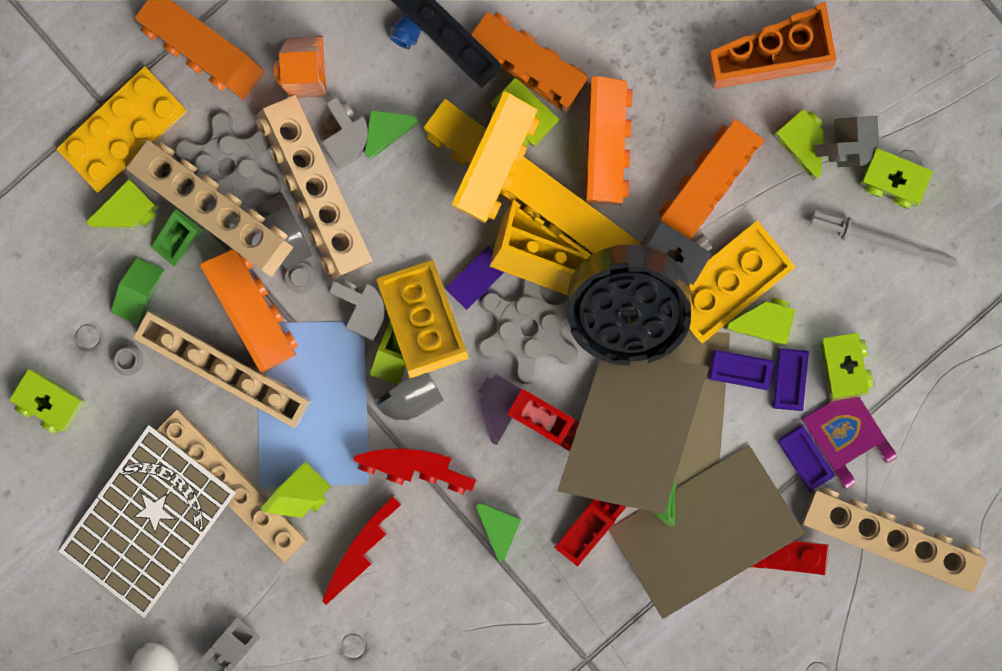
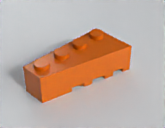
[134,0,265,101]
[708,2,837,89]
[471,11,589,114]
[274,36,327,98]
[658,118,765,240]

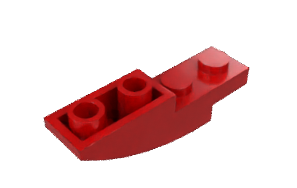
[353,448,476,495]
[751,540,830,575]

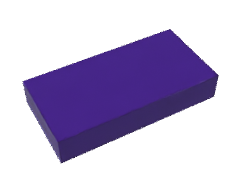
[445,246,505,310]
[772,348,809,411]
[708,349,774,391]
[777,425,836,492]

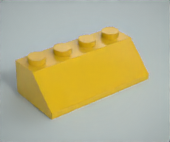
[452,91,540,224]

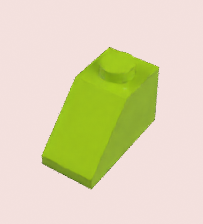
[773,109,824,181]
[86,179,158,229]
[725,298,796,345]
[370,321,406,385]
[260,462,332,518]

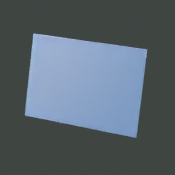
[257,321,369,487]

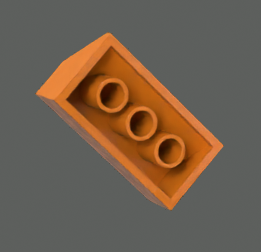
[585,76,633,205]
[200,249,299,373]

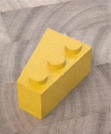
[490,199,591,296]

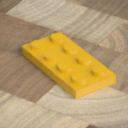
[57,66,188,194]
[689,220,796,344]
[376,259,469,378]

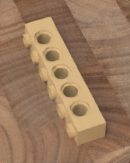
[257,95,373,280]
[126,139,293,277]
[133,311,312,428]
[156,410,308,563]
[800,487,987,593]

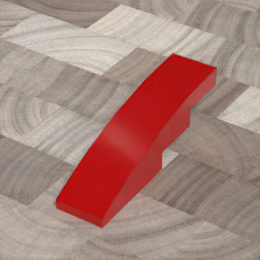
[507,388,579,452]
[322,495,402,605]
[554,499,627,567]

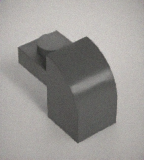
[815,116,879,168]
[255,193,313,269]

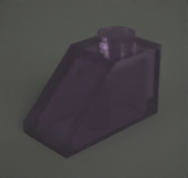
[478,374,522,445]

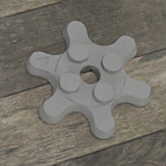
[174,111,281,224]
[477,279,578,384]

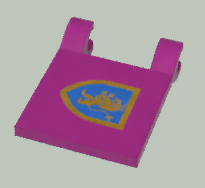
[802,397,897,489]

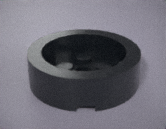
[567,244,691,365]

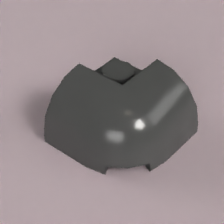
[373,372,444,420]

